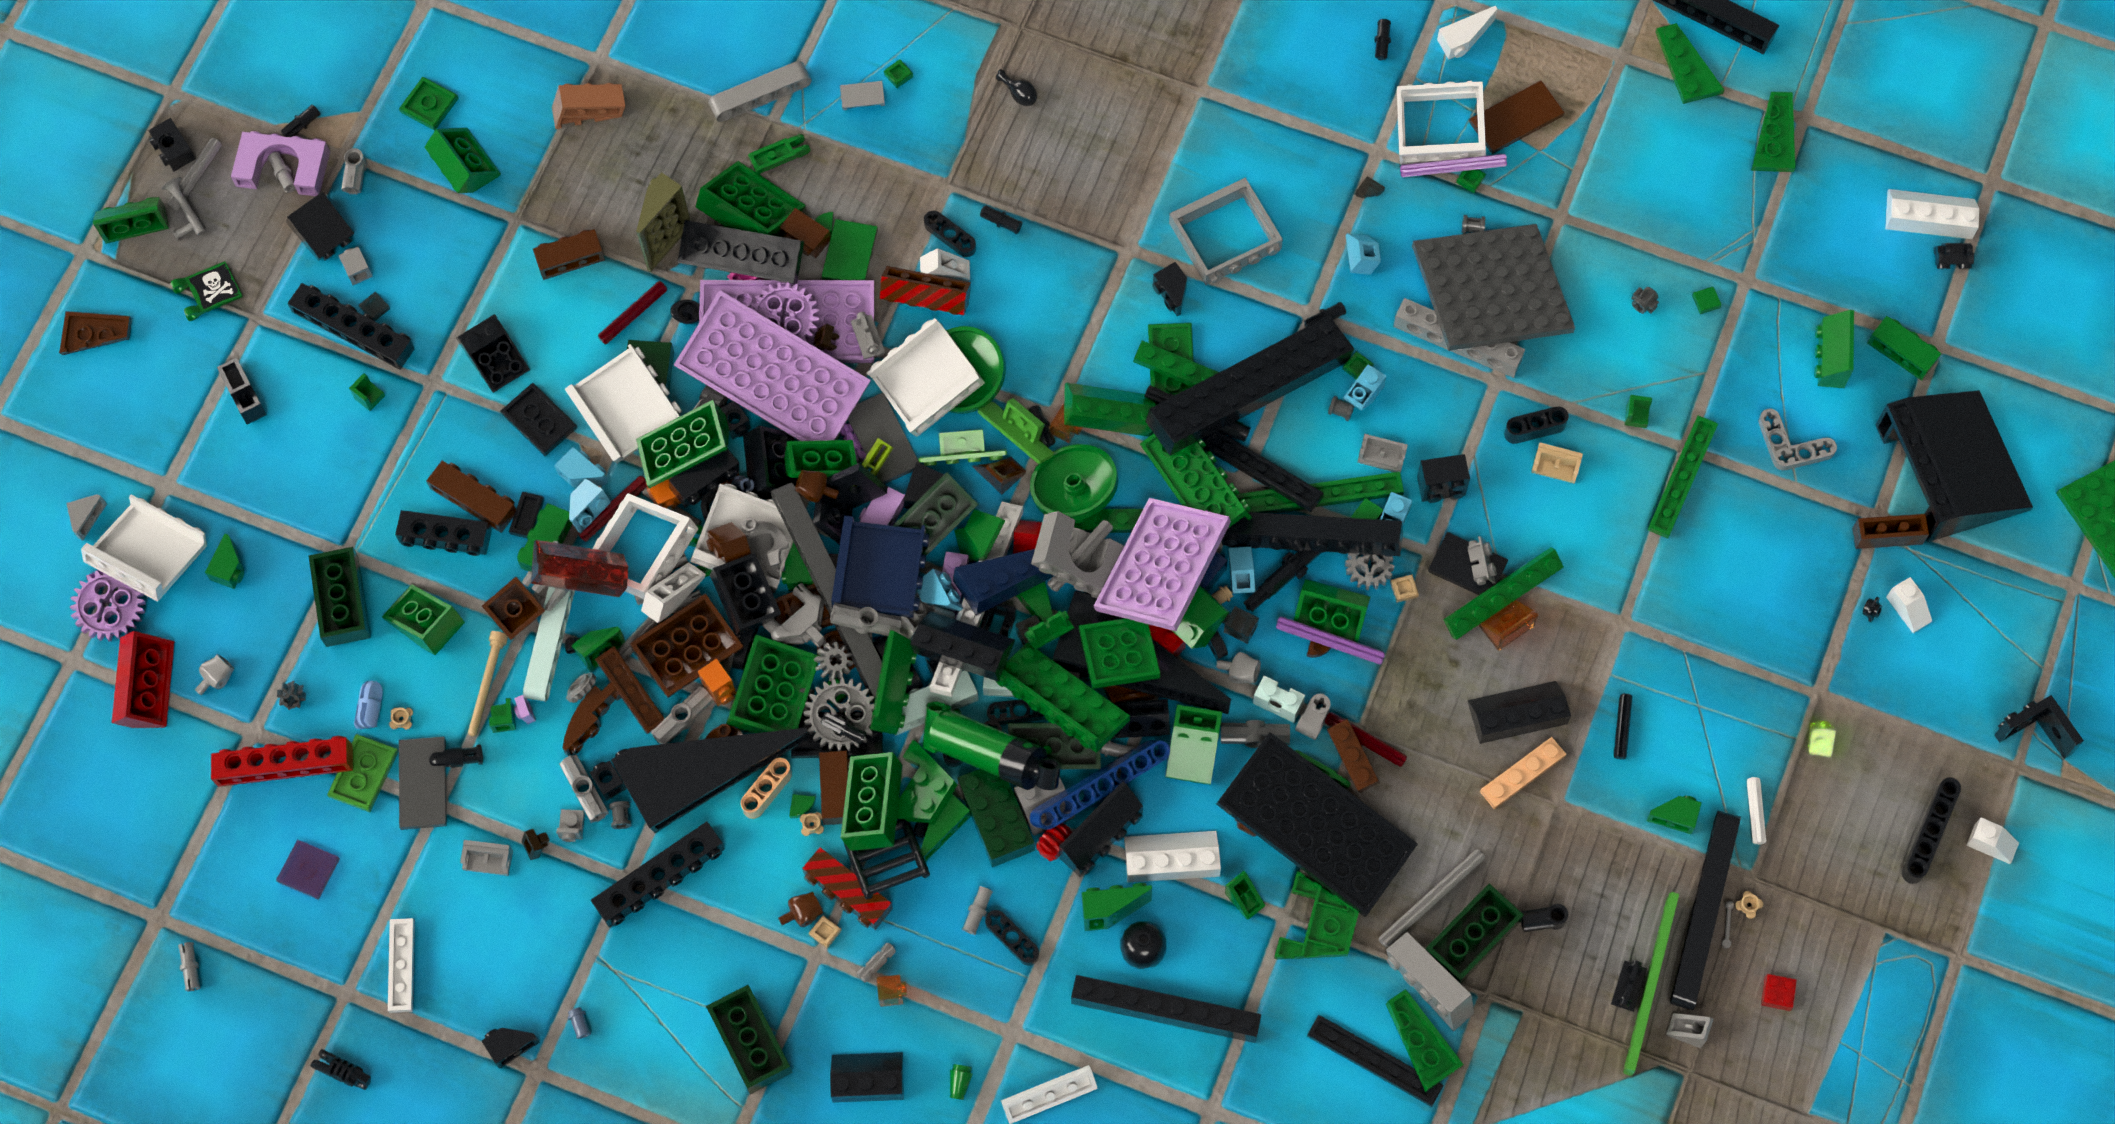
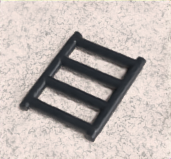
[844,819,930,900]

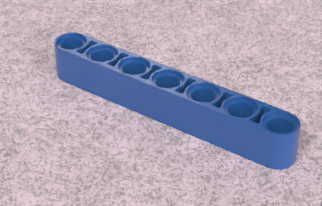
[1030,740,1170,829]

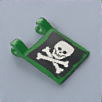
[171,261,242,321]

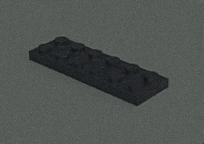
[677,220,804,284]

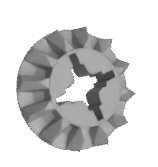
[566,672,596,703]

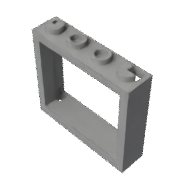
[1169,178,1283,285]

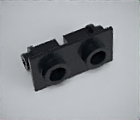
[1611,960,1647,1012]

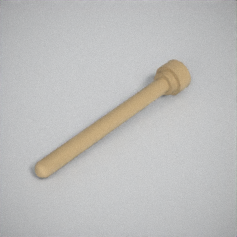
[468,631,508,737]

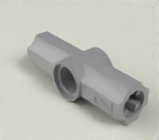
[830,603,901,636]
[651,686,714,744]
[559,754,609,823]

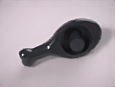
[996,69,1037,106]
[670,300,700,324]

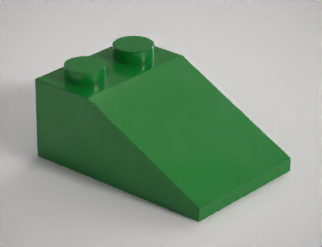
[382,584,465,655]

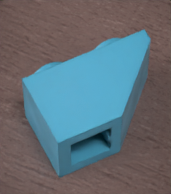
[1346,233,1381,275]
[1343,365,1386,411]
[554,447,608,487]
[569,479,611,534]
[1380,492,1412,526]
[1228,547,1255,593]
[917,569,963,611]

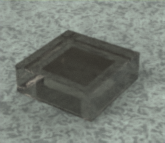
[359,292,390,321]

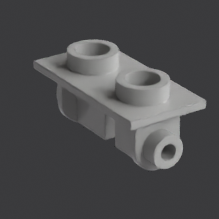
[851,312,885,359]
[1467,536,1497,585]

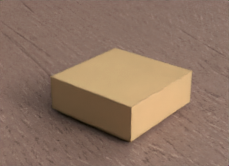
[1390,574,1419,603]
[808,916,842,949]

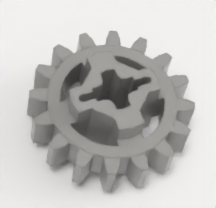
[1345,553,1394,590]

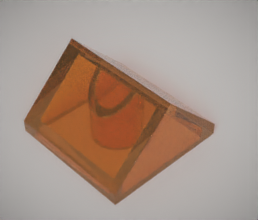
[1479,600,1538,651]

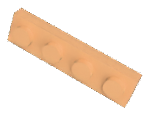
[1480,737,1566,810]

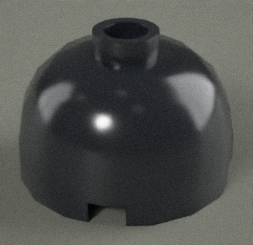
[1120,921,1166,969]

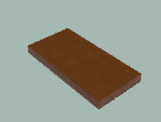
[1469,81,1564,154]

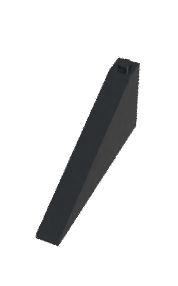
[1053,591,1231,714]
[611,728,812,833]

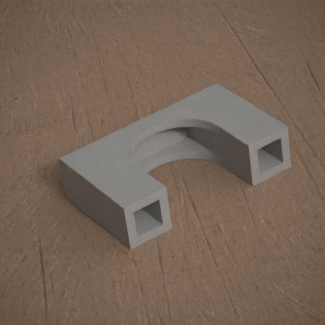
[1031,511,1124,598]

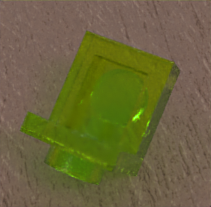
[1807,720,1836,757]

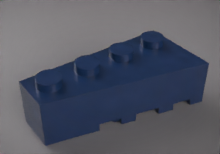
[953,549,1053,615]

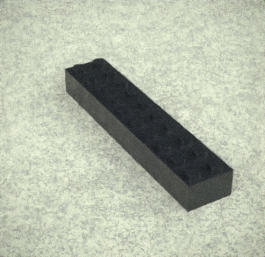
[1145,315,1354,456]

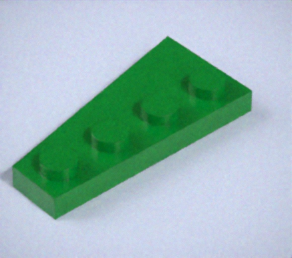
[1655,23,1724,104]
[1751,92,1796,172]
[1386,989,1464,1092]

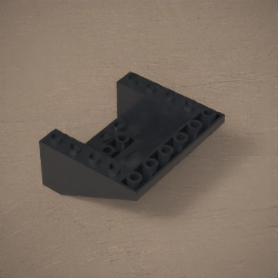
[1875,390,2033,542]

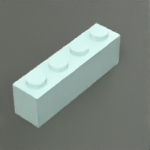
[895,671,978,736]

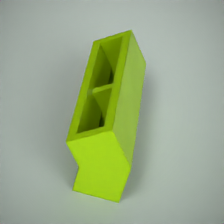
[853,438,893,487]

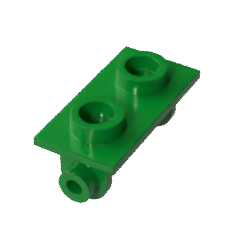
[1024,610,1074,650]

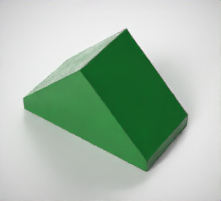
[1225,871,1266,920]

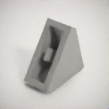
[66,494,107,541]
[1666,1013,1714,1048]

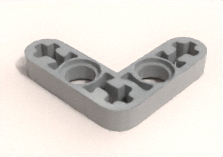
[1759,409,1837,470]

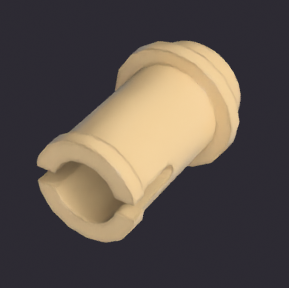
[1211,585,1233,604]

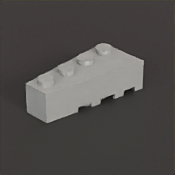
[1386,932,1474,1032]

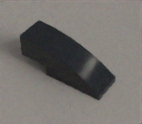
[217,357,267,425]

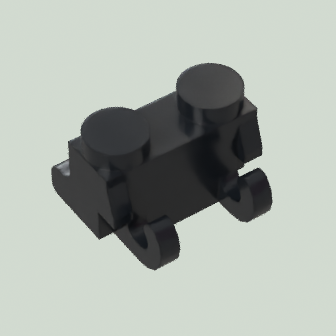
[1934,243,1974,269]

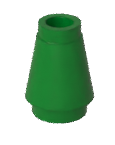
[950,1064,973,1100]

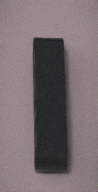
[1902,777,1961,884]

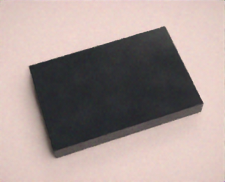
[500,383,577,456]
[1428,532,1508,595]

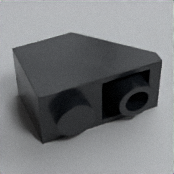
[1152,262,1187,316]

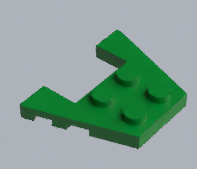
[897,740,958,823]
[1274,871,1359,960]

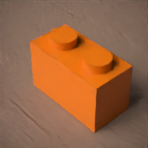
[698,659,736,706]

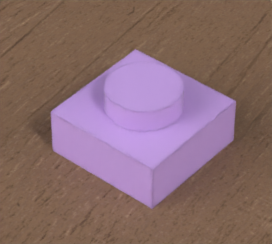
[514,695,536,724]

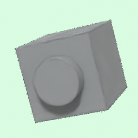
[338,247,373,285]

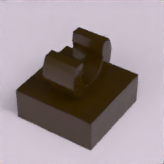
[813,324,840,351]
[521,829,550,860]

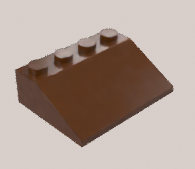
[630,594,744,698]

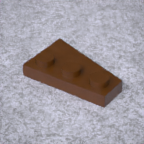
[59,311,132,355]

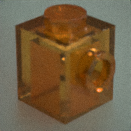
[1050,404,1083,443]
[877,975,907,1007]

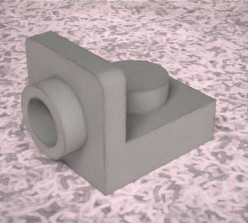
[556,809,585,842]

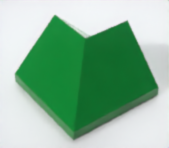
[954,509,1005,562]
[571,626,625,672]

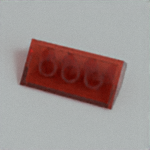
[531,540,628,597]

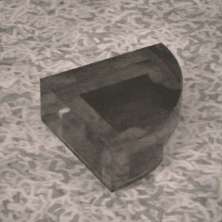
[1355,176,1385,198]

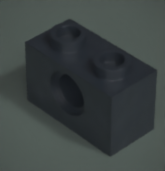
[148,118,196,172]

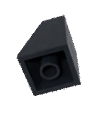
[286,192,354,261]

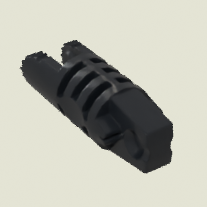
[310,1049,371,1090]

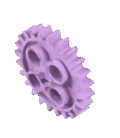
[751,282,820,341]
[70,570,146,642]

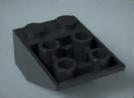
[456,314,530,393]

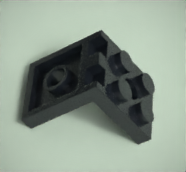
[813,463,888,545]
[1994,695,2084,759]

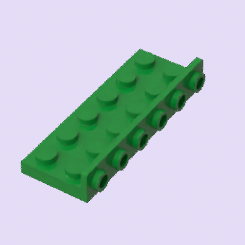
[1140,434,1252,528]
[995,642,1130,753]

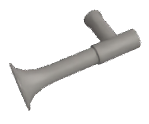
[161,177,205,240]

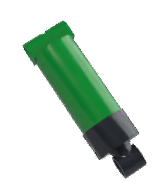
[923,701,1061,790]

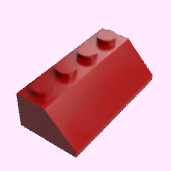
[112,631,174,728]

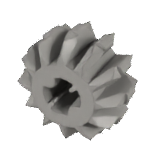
[814,642,853,681]

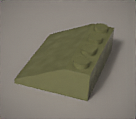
[636,172,691,272]

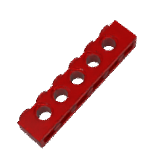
[211,736,353,787]

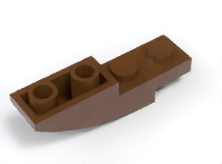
[562,682,621,756]

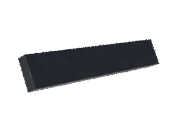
[1203,431,1324,512]
[1307,1015,1444,1107]

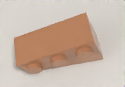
[552,83,625,129]

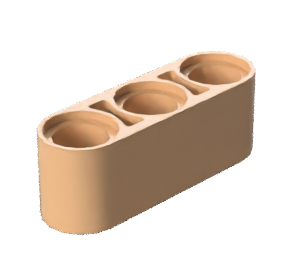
[741,758,792,819]

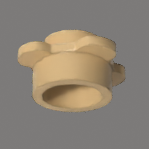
[389,707,413,730]
[800,812,824,836]
[1735,891,1763,919]

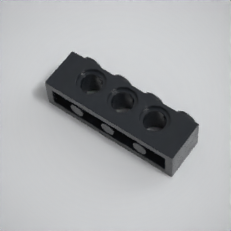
[395,510,492,556]

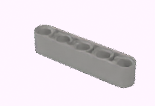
[708,61,812,122]

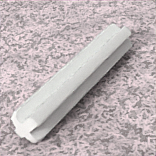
[1747,777,1767,845]

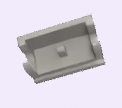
[840,81,885,110]
[1357,434,1408,473]
[460,840,513,876]

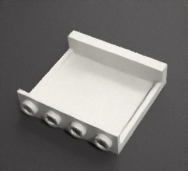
[867,318,985,437]
[565,344,682,463]
[690,483,793,593]
[81,494,207,602]

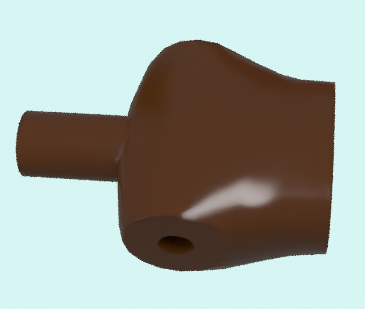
[795,469,839,502]
[778,892,823,927]

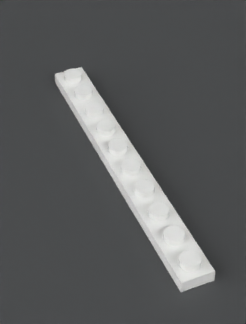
[929,502,1023,697]

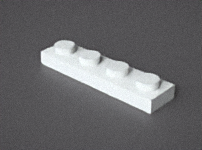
[388,918,415,1013]
[1001,1065,1098,1124]

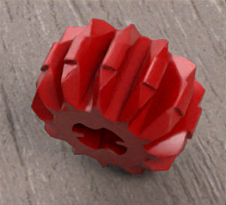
[1036,823,1072,861]

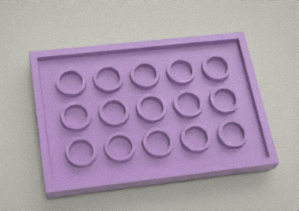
[1094,498,1231,631]

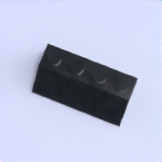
[910,611,1015,682]
[1468,681,1571,744]
[1059,781,1143,877]

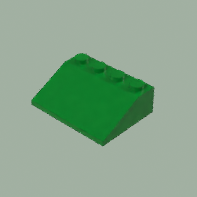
[695,161,806,237]
[636,400,729,489]
[726,635,819,733]

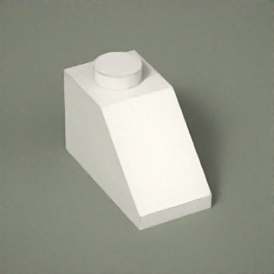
[920,248,970,281]
[1886,577,1932,633]
[1966,818,2019,864]

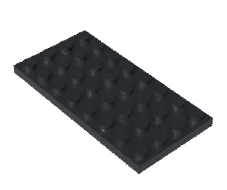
[1216,732,1418,917]

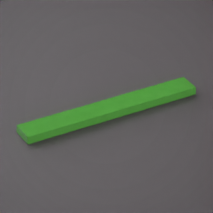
[1623,892,1679,1076]

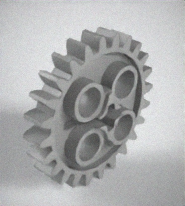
[804,677,875,751]

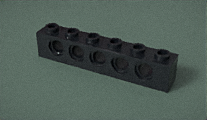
[287,283,415,370]
[591,821,725,927]

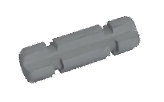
[857,943,896,982]

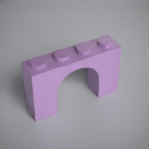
[231,131,330,196]

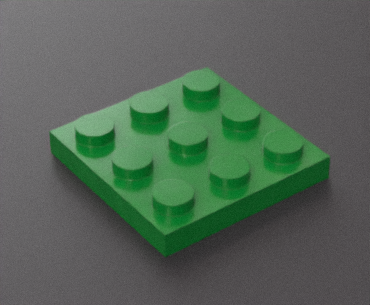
[1079,618,1160,689]

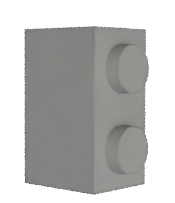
[1014,777,1075,836]

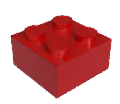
[1761,974,1797,1011]

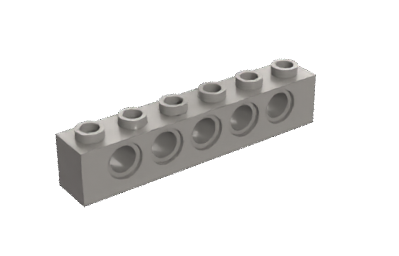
[1393,298,1525,378]

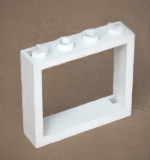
[1397,80,1486,165]
[581,493,698,599]

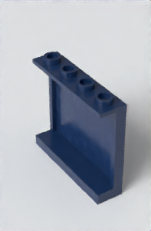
[831,516,929,618]

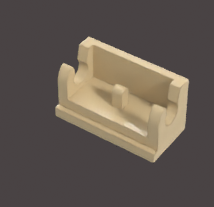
[1531,443,1583,484]

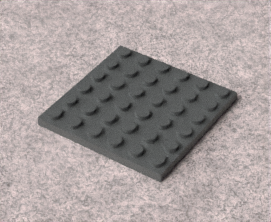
[1412,224,1575,351]

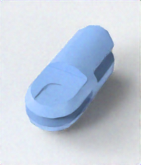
[354,680,383,729]

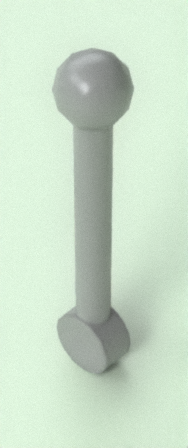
[1721,901,1734,949]

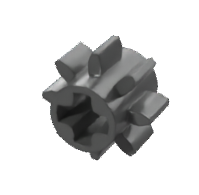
[1631,287,1659,314]
[277,681,306,710]

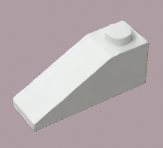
[1437,6,1497,60]
[641,562,706,623]

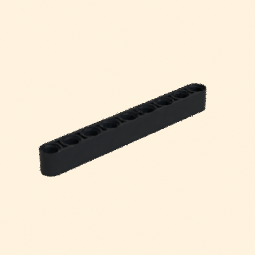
[1670,810,1741,1011]

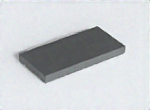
[848,393,919,484]
[399,737,447,830]

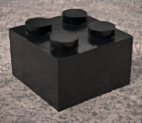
[1417,454,1470,503]

